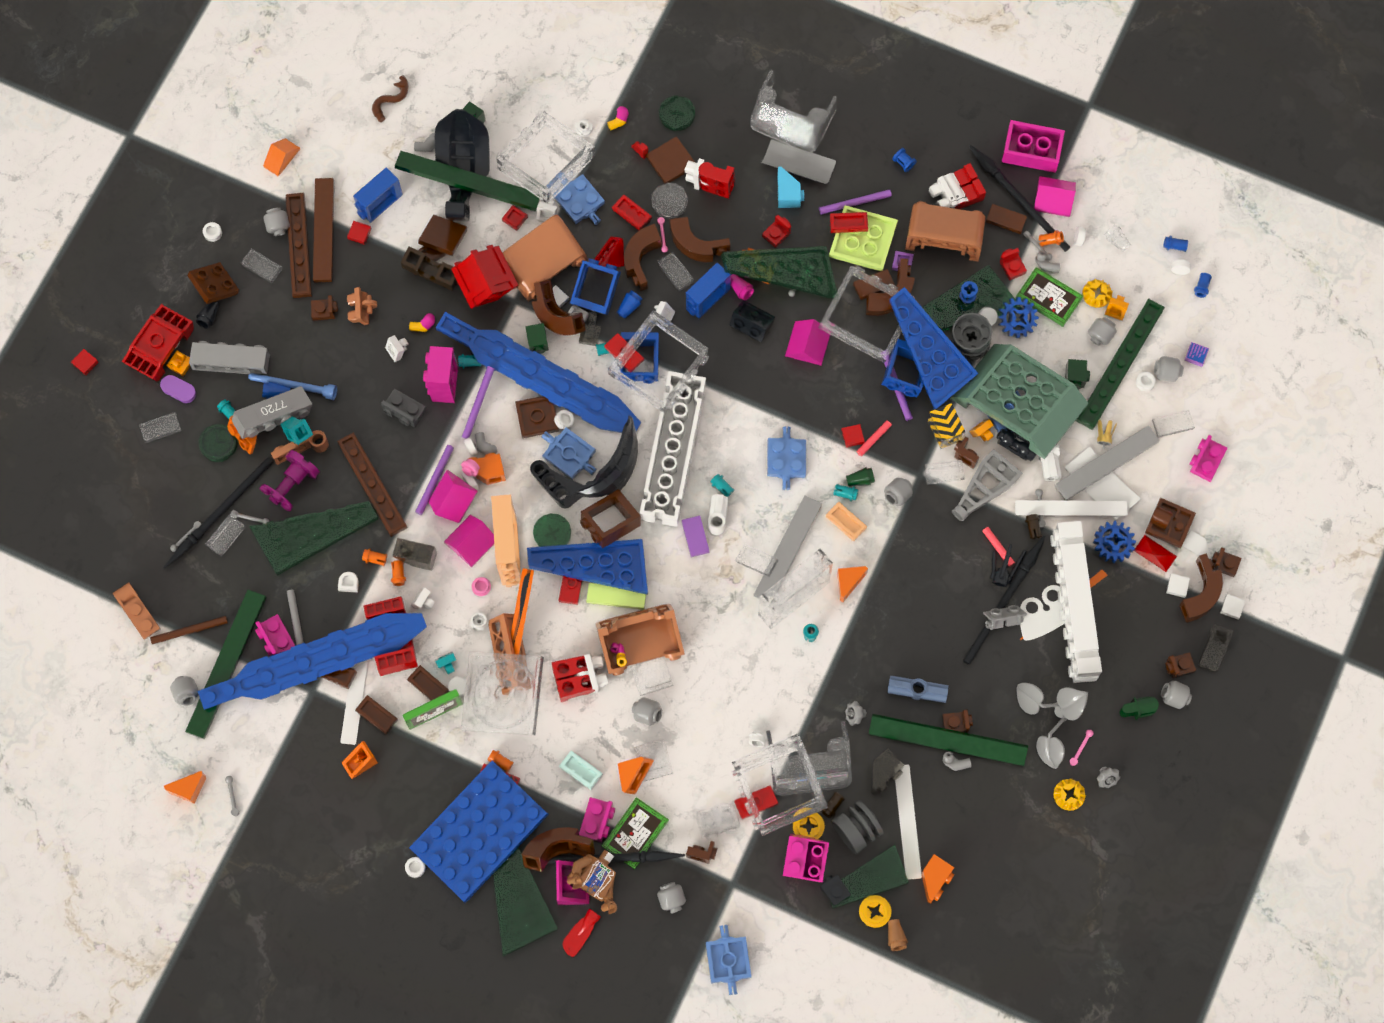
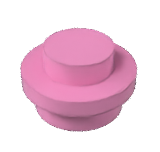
[461,459,480,476]
[472,577,491,596]

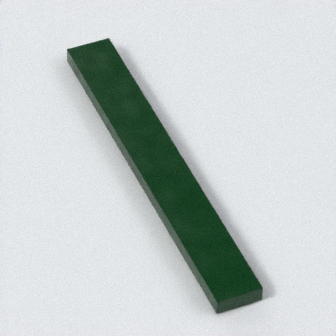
[395,151,541,212]
[1076,298,1165,430]
[185,590,267,740]
[869,714,1028,766]

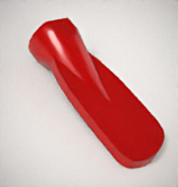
[563,908,601,957]

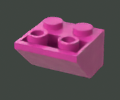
[783,834,829,883]

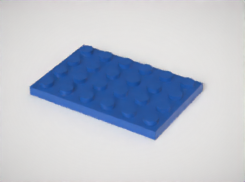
[409,761,549,903]

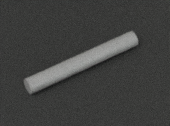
[287,589,304,645]

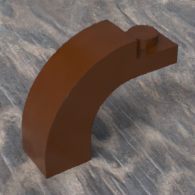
[670,217,730,262]
[624,224,662,291]
[866,258,915,316]
[532,279,586,335]
[1180,553,1223,623]
[522,827,595,872]

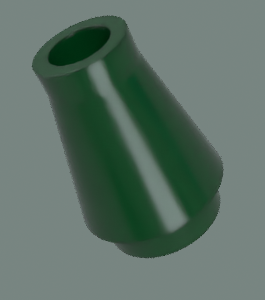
[846,467,875,486]

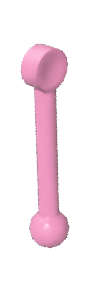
[657,217,668,253]
[1070,729,1094,766]

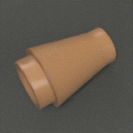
[888,919,908,951]

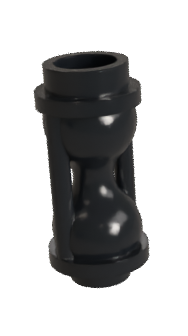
[996,427,1037,461]

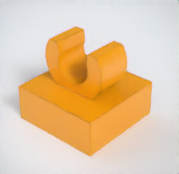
[1105,295,1129,321]
[167,350,191,377]
[969,419,994,441]

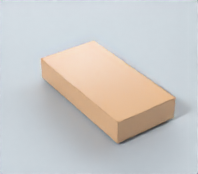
[826,502,867,541]

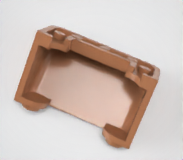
[905,201,986,261]
[502,215,587,302]
[596,604,685,675]

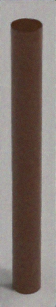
[150,616,228,645]

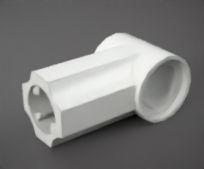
[1038,443,1062,481]
[708,494,728,535]

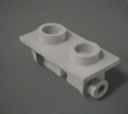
[983,605,1027,630]

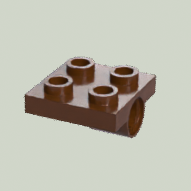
[187,262,239,304]
[1145,497,1196,548]

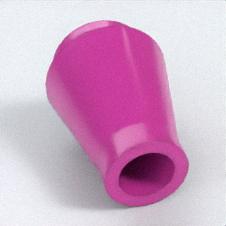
[730,274,754,300]

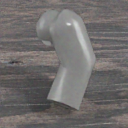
[414,133,435,151]
[1035,251,1060,273]
[475,432,497,455]
[942,752,972,771]

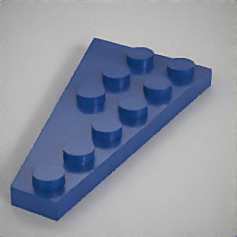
[889,287,978,410]
[527,539,648,595]

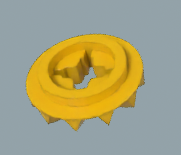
[1082,279,1113,308]
[1053,779,1086,811]
[793,810,825,839]
[859,895,891,928]

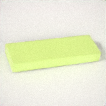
[586,583,646,610]

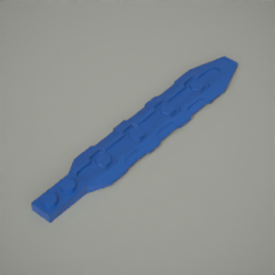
[436,312,641,433]
[198,613,427,710]

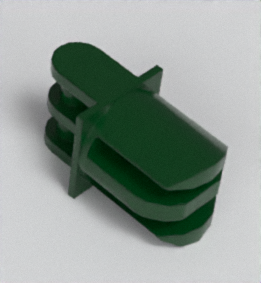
[1119,697,1159,720]

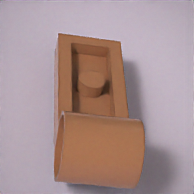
[271,430,329,465]
[113,582,161,640]

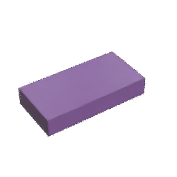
[682,516,710,557]

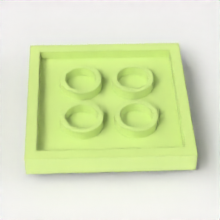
[829,205,898,271]

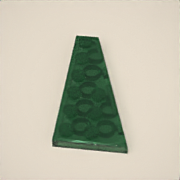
[721,246,838,300]
[249,501,379,576]
[493,847,558,957]

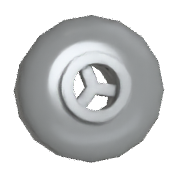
[263,208,290,236]
[1088,317,1117,346]
[1154,356,1184,382]
[884,478,913,506]
[170,676,199,706]
[1161,680,1192,709]
[632,697,662,726]
[657,882,686,913]

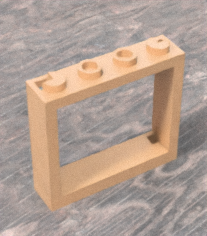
[491,494,521,587]

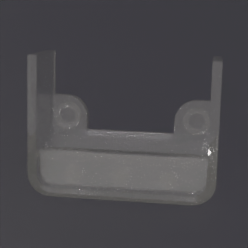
[750,69,837,152]
[766,721,852,796]

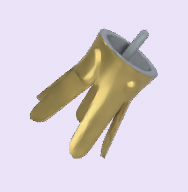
[1097,420,1117,449]

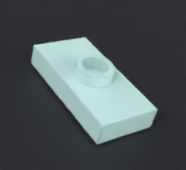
[559,751,603,790]

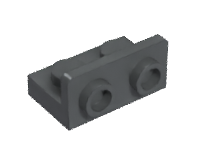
[381,388,427,427]

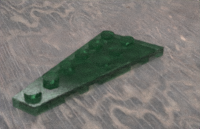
[897,265,1022,331]

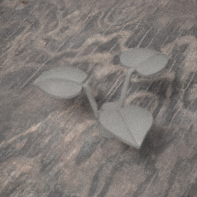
[1016,683,1088,769]

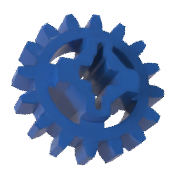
[998,297,1039,338]
[1093,521,1136,563]

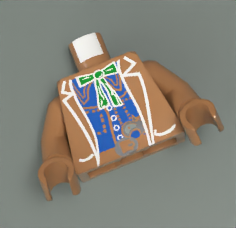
[567,850,617,914]

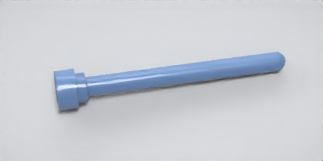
[248,373,337,400]

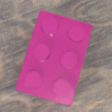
[1002,120,1065,173]
[423,346,458,403]

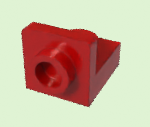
[762,215,791,248]
[1000,248,1027,281]

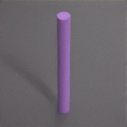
[819,189,892,215]
[880,350,913,421]
[462,366,495,439]
[415,445,454,515]

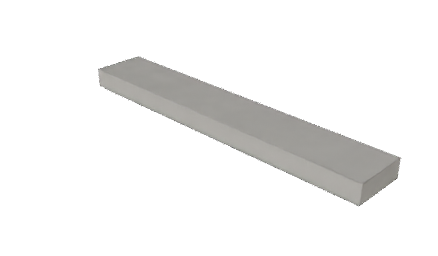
[1055,425,1160,501]
[754,496,822,604]

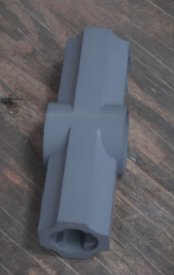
[887,676,949,703]

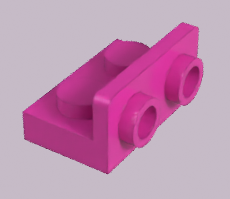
[1189,435,1227,482]
[255,614,295,656]
[579,797,616,843]

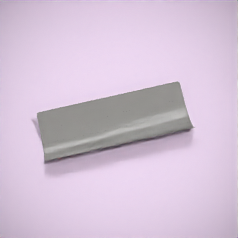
[761,140,836,184]

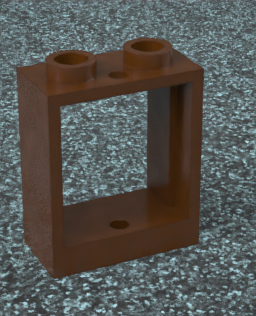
[580,489,641,548]

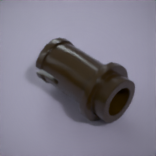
[1025,514,1042,539]
[821,792,845,818]

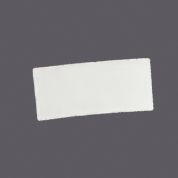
[1065,447,1141,520]

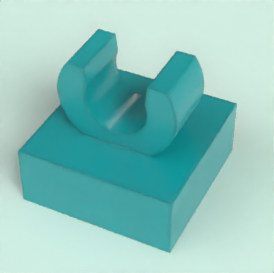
[435,652,456,674]

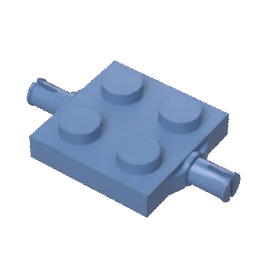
[553,174,605,225]
[767,426,806,490]
[541,427,597,480]
[706,925,751,995]

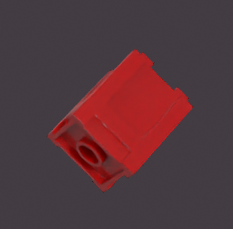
[451,245,519,309]

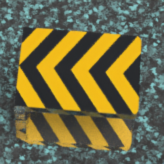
[928,404,966,449]

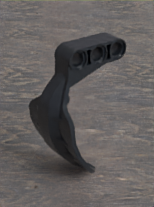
[435,109,490,221]
[530,415,638,509]

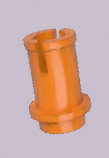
[1039,230,1064,246]
[362,548,388,566]
[391,560,406,586]
[487,750,514,773]

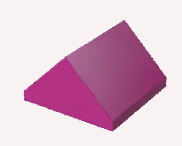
[1034,176,1076,217]
[785,319,831,366]
[428,470,478,523]
[444,515,495,567]
[556,860,589,905]

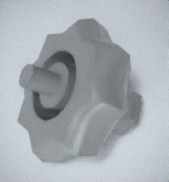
[845,701,867,726]
[1097,767,1121,788]

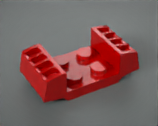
[122,304,194,382]
[363,596,418,676]

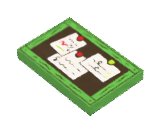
[1016,267,1083,327]
[402,689,463,730]
[602,797,669,869]

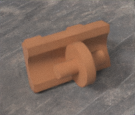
[347,287,378,325]

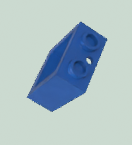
[353,167,403,223]
[570,258,621,315]
[686,263,731,319]
[620,332,659,384]
[881,339,923,398]

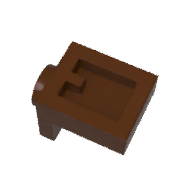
[311,295,338,321]
[954,437,979,469]
[1212,547,1241,577]
[1165,652,1196,679]
[942,709,973,733]
[686,841,717,864]

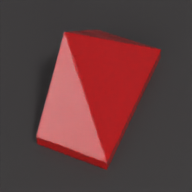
[594,236,624,267]
[1134,535,1177,572]

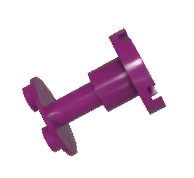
[259,450,320,512]

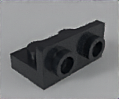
[729,300,775,342]

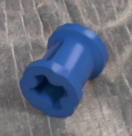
[892,148,917,172]
[959,281,978,304]

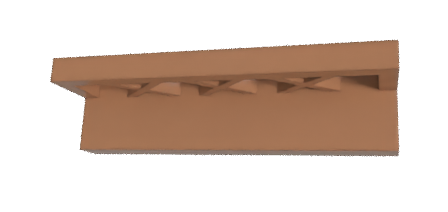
[488,613,532,695]

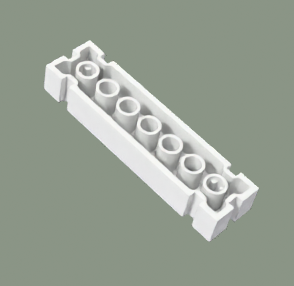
[639,371,706,527]
[1050,521,1102,683]

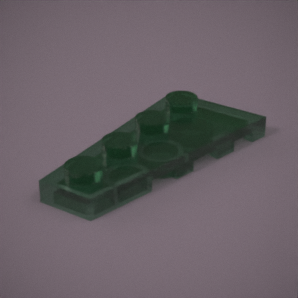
[829,845,909,909]

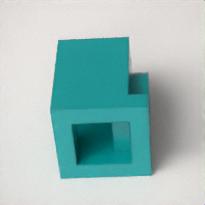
[280,416,313,445]

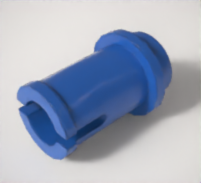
[1163,236,1188,252]
[1194,273,1212,298]

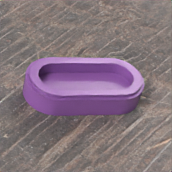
[160,375,196,403]

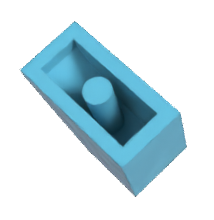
[777,167,804,208]

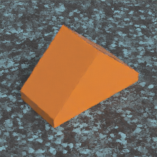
[263,138,300,176]
[837,566,868,602]
[342,741,378,779]
[618,756,654,794]
[164,771,206,803]

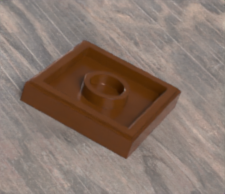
[646,136,695,185]
[418,214,467,256]
[515,396,559,439]

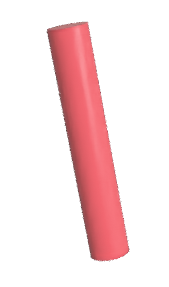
[856,420,892,456]
[982,527,1015,567]

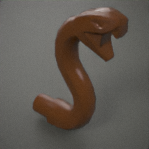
[372,75,408,122]

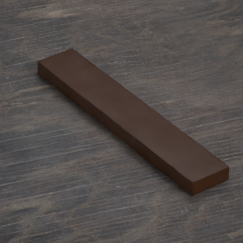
[313,178,334,283]
[286,193,312,298]
[337,432,408,537]

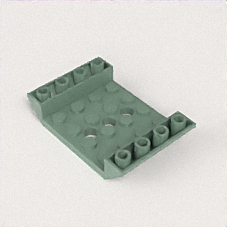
[951,344,1088,459]

